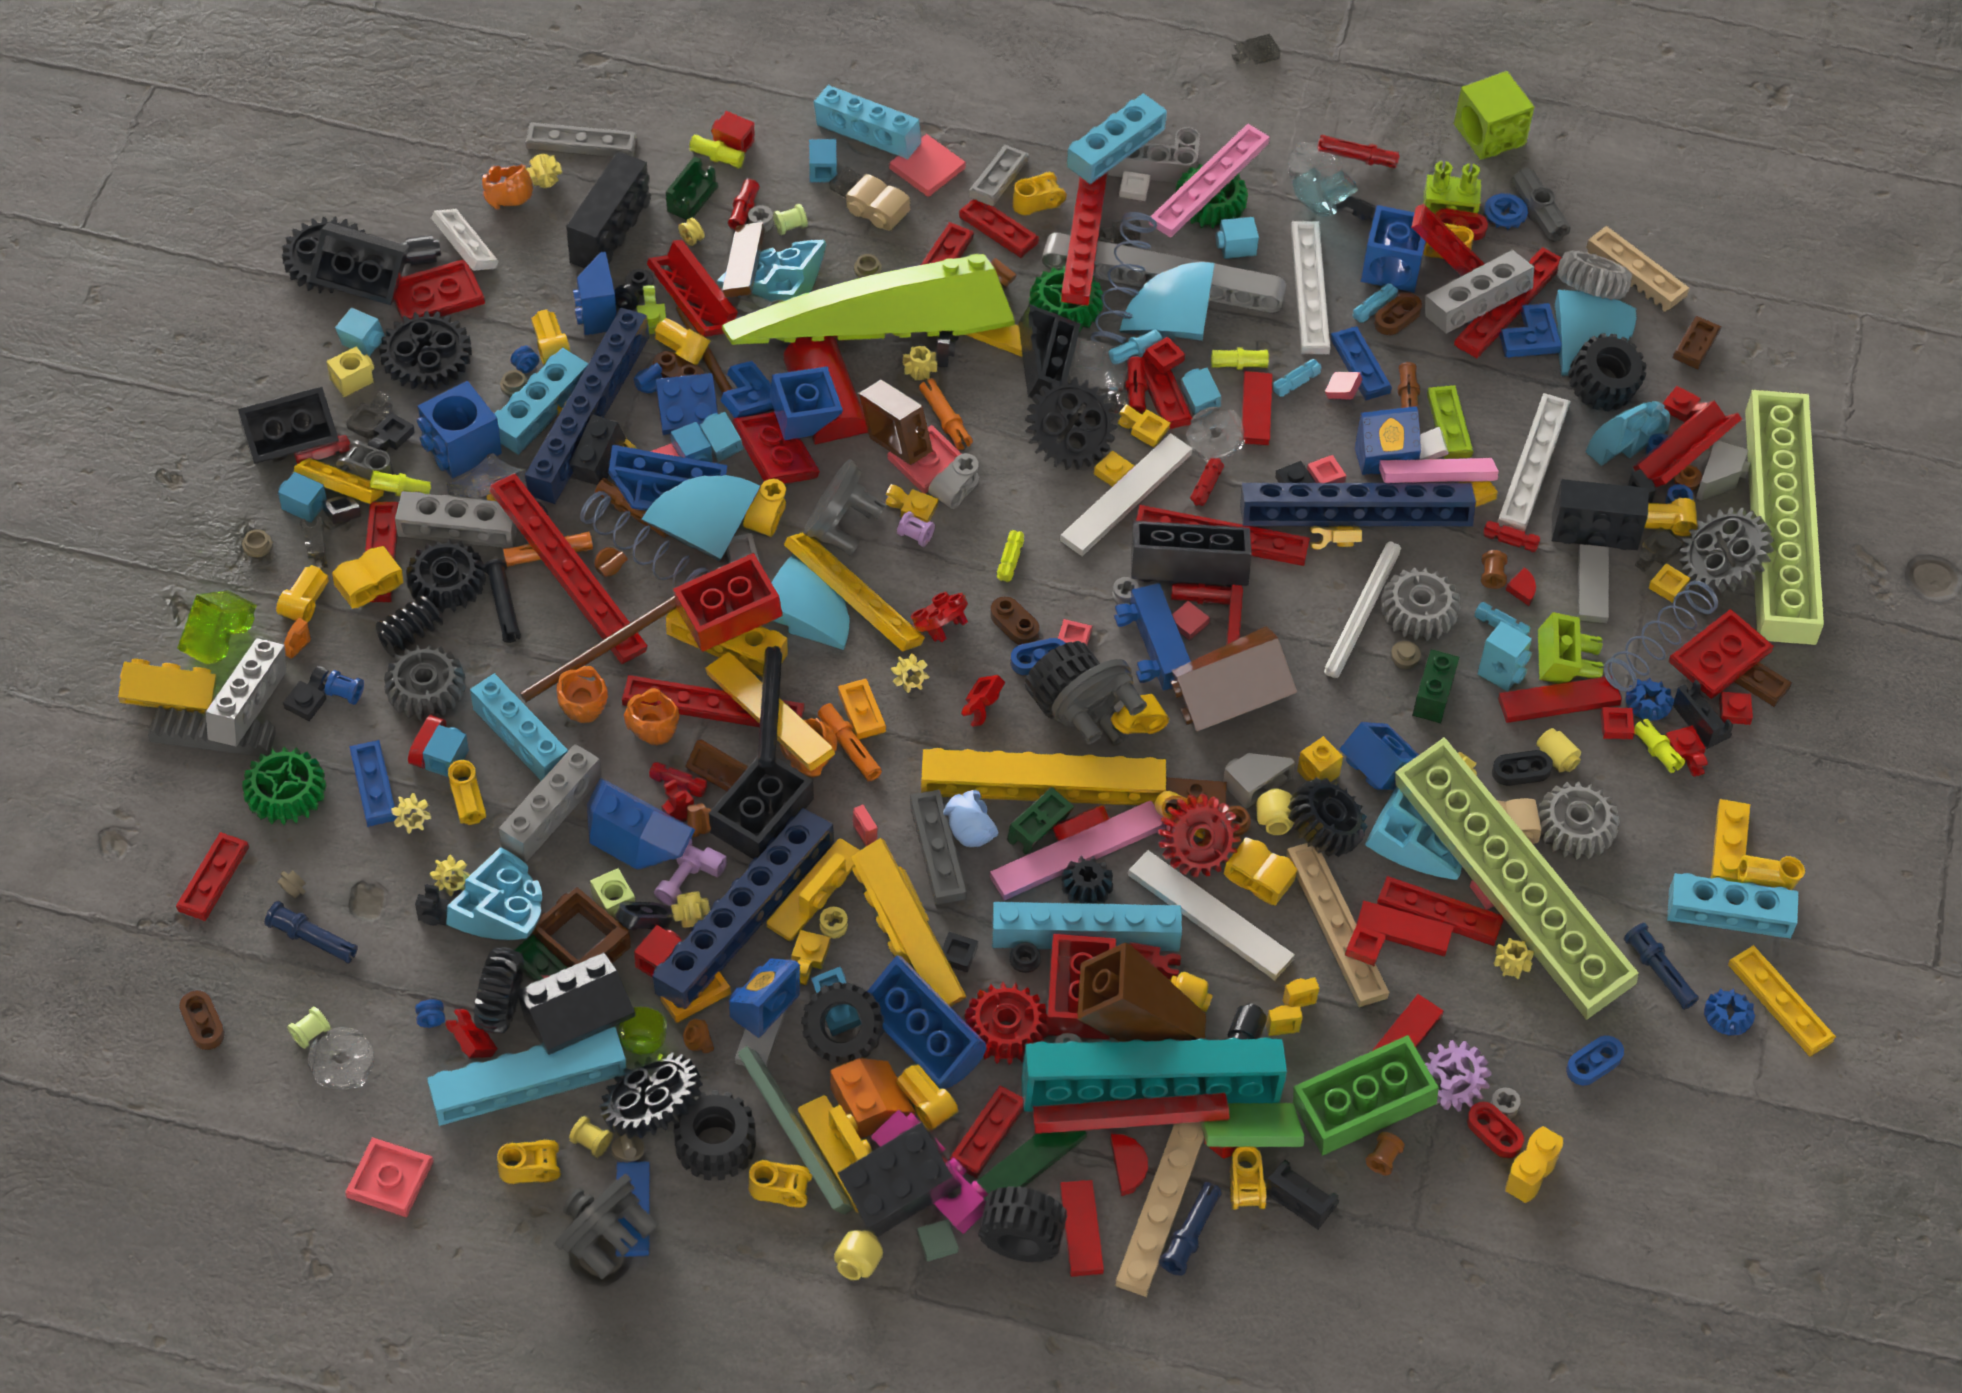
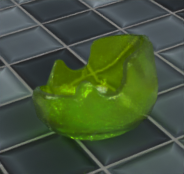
[618,1007,667,1055]

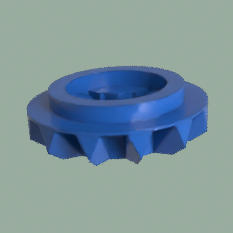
[1484,193,1528,230]
[1625,678,1674,721]
[1704,988,1756,1035]

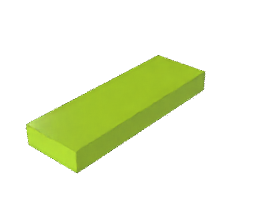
[1427,385,1473,459]

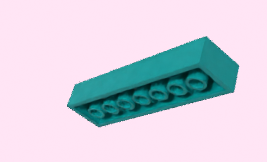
[1021,1037,1287,1112]

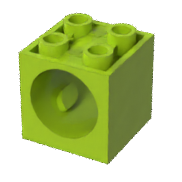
[1454,71,1534,160]

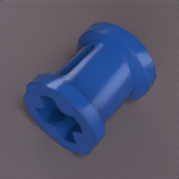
[325,670,364,705]

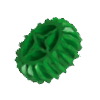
[1175,163,1248,230]
[1029,265,1103,333]
[242,746,327,826]

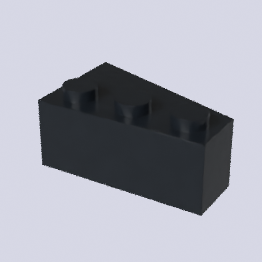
[1018,304,1081,398]

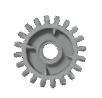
[1557,250,1632,300]
[1381,567,1461,641]
[1538,781,1620,860]

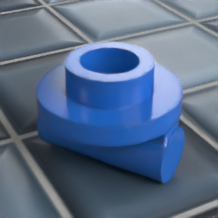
[634,363,662,393]

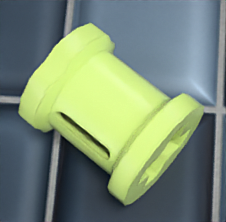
[773,204,808,235]
[287,1007,331,1049]

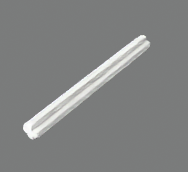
[1324,541,1401,678]

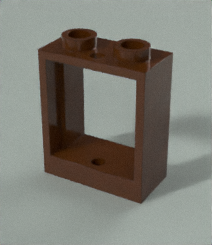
[859,380,933,465]
[532,887,631,968]

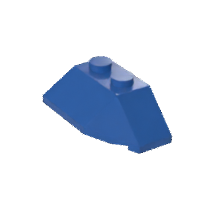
[608,445,727,511]
[587,778,695,870]

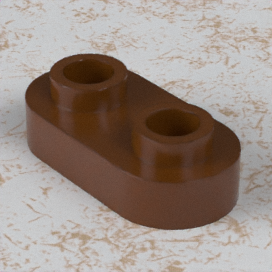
[1374,293,1422,335]
[653,351,704,378]
[990,597,1039,645]
[179,990,225,1050]

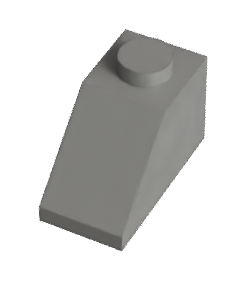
[1696,440,1751,501]
[1223,753,1295,809]

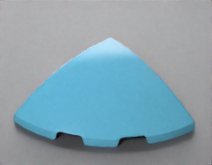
[717,240,826,301]
[1120,262,1215,341]
[1555,290,1636,376]
[1586,401,1670,466]
[641,475,760,561]
[772,554,850,650]
[1365,786,1462,880]
[446,847,542,940]

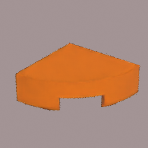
[284,617,311,659]

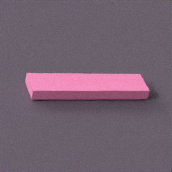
[1379,458,1499,483]

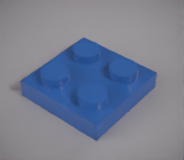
[656,373,718,435]

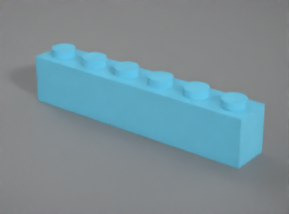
[992,902,1182,951]
[427,1027,626,1126]

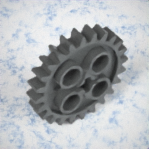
[1679,507,1774,594]

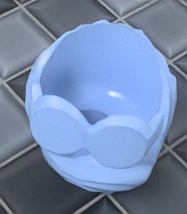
[943,790,999,847]

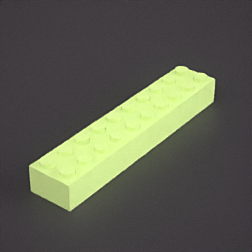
[1745,390,1824,645]
[1395,737,1638,1020]

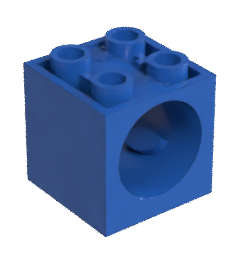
[1361,205,1426,293]
[417,381,502,479]

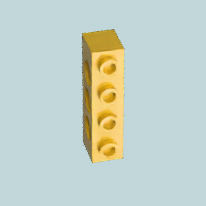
[666,608,788,677]

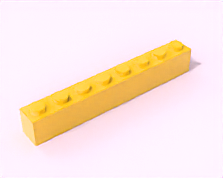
[921,748,1166,806]

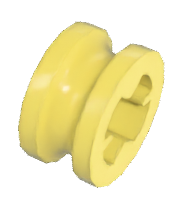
[678,218,704,246]
[820,906,848,939]

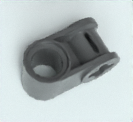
[336,440,394,480]

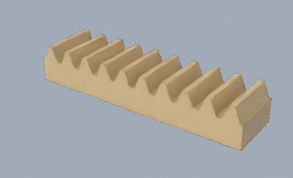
[1586,226,1689,312]

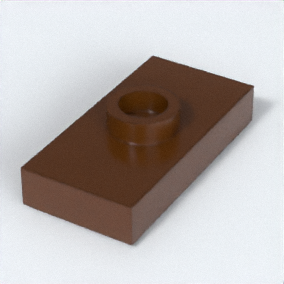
[1673,316,1722,369]
[685,739,748,792]
[1165,777,1227,809]

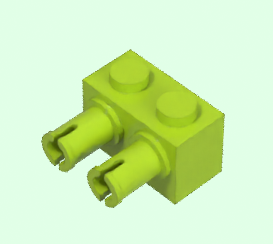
[1423,161,1481,214]
[1538,612,1604,684]

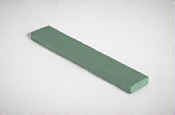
[738,1046,854,1215]

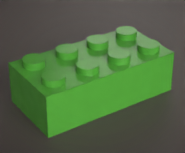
[1293,1035,1439,1156]

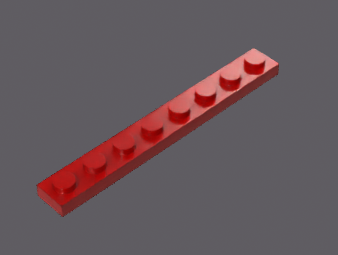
[1061,172,1108,306]
[490,473,648,664]

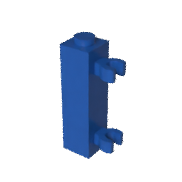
[1114,583,1191,691]

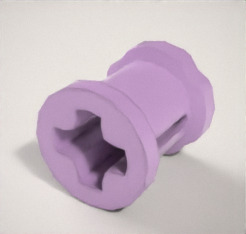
[897,511,935,547]

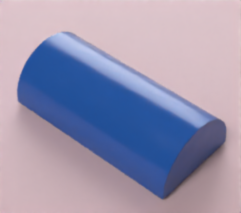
[867,955,986,1089]

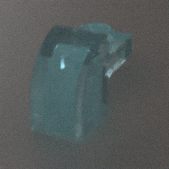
[1292,168,1358,216]

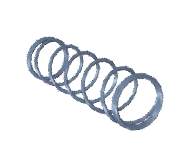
[1091,212,1157,351]
[580,491,709,588]
[1603,580,1718,692]

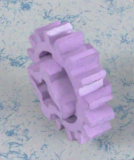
[1425,1040,1491,1111]

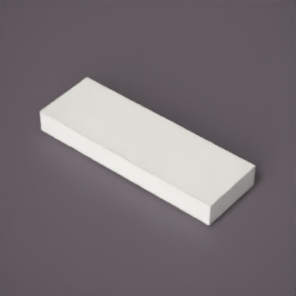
[431,209,498,271]

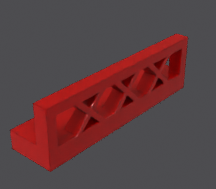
[647,240,738,337]
[1633,400,1742,488]

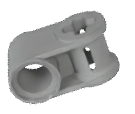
[928,454,979,509]

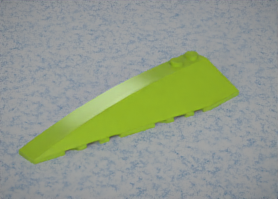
[722,254,1015,345]

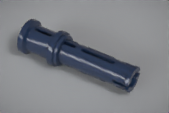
[264,901,358,964]
[1623,923,1699,1010]
[1159,1182,1222,1276]

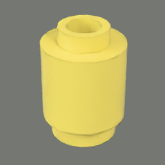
[1537,728,1581,772]

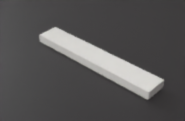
[1291,221,1330,354]
[1498,393,1571,532]
[1060,433,1193,556]
[1128,850,1295,981]

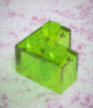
[177,590,257,664]

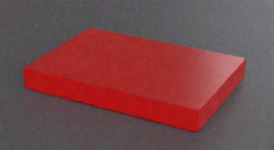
[393,259,485,323]
[732,412,820,484]
[1668,609,1774,699]

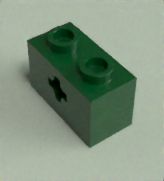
[1412,649,1460,724]

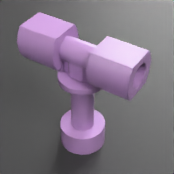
[654,839,727,906]

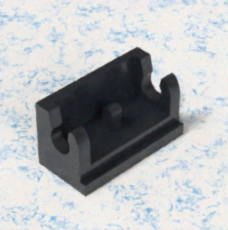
[1673,680,1733,749]
[1266,1159,1339,1229]

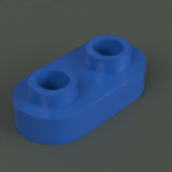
[1010,638,1066,675]
[1566,1036,1624,1086]

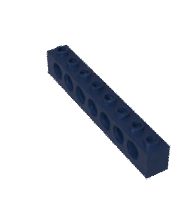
[525,308,650,504]
[1240,483,1476,526]
[653,808,834,1009]

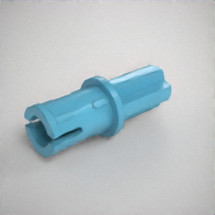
[1108,329,1163,364]

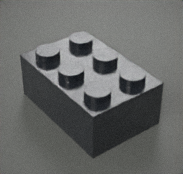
[1551,479,1648,550]
[709,757,814,859]
[838,1122,962,1237]

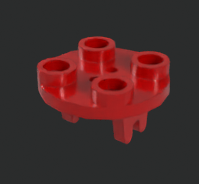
[911,592,968,642]

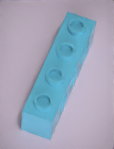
[814,85,922,159]
[1067,93,1167,184]
[494,347,589,455]
[470,673,568,781]
[1667,873,1798,939]

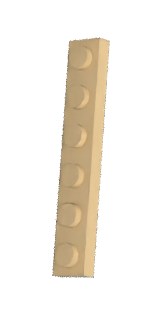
[1286,843,1389,1007]
[1115,1122,1204,1297]

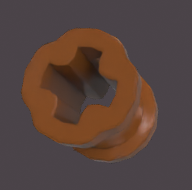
[1481,550,1508,589]
[1365,1132,1405,1175]

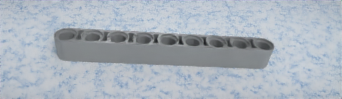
[1041,233,1287,313]

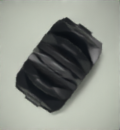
[1061,856,1114,904]

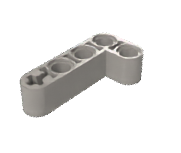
[1107,127,1200,183]

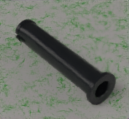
[485,559,521,643]

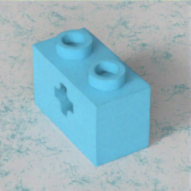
[1478,621,1532,692]

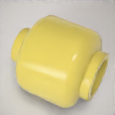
[1256,788,1294,835]
[834,1230,883,1280]

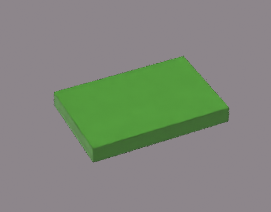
[1200,1103,1304,1147]

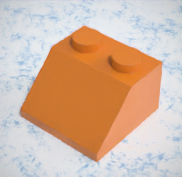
[830,1058,916,1139]

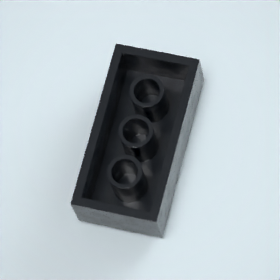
[566,151,651,268]
[1131,521,1252,587]

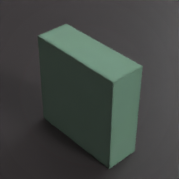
[917,1219,958,1262]

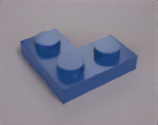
[1500,303,1562,358]
[720,361,774,418]

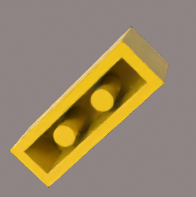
[118,659,217,715]

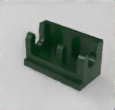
[666,156,718,220]
[1007,787,1074,854]

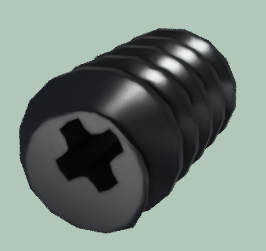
[376,596,443,657]

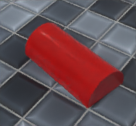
[783,336,868,445]

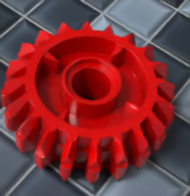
[1158,794,1241,878]
[964,981,1049,1065]

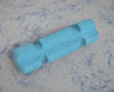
[1352,283,1398,323]
[1272,359,1322,397]
[1474,602,1530,636]

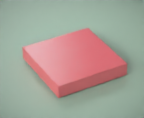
[889,134,966,197]
[888,425,962,494]
[345,1137,433,1217]

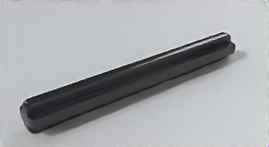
[757,646,782,768]

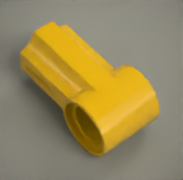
[531,309,571,365]
[654,318,711,365]
[1645,498,1698,536]
[276,565,329,623]
[448,760,486,825]
[1737,855,1805,890]
[896,1064,958,1130]

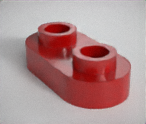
[1435,208,1488,241]
[1467,1102,1524,1158]

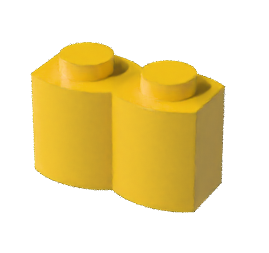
[332,546,404,609]
[1224,838,1298,906]
[1505,1126,1563,1203]

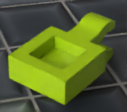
[637,285,666,334]

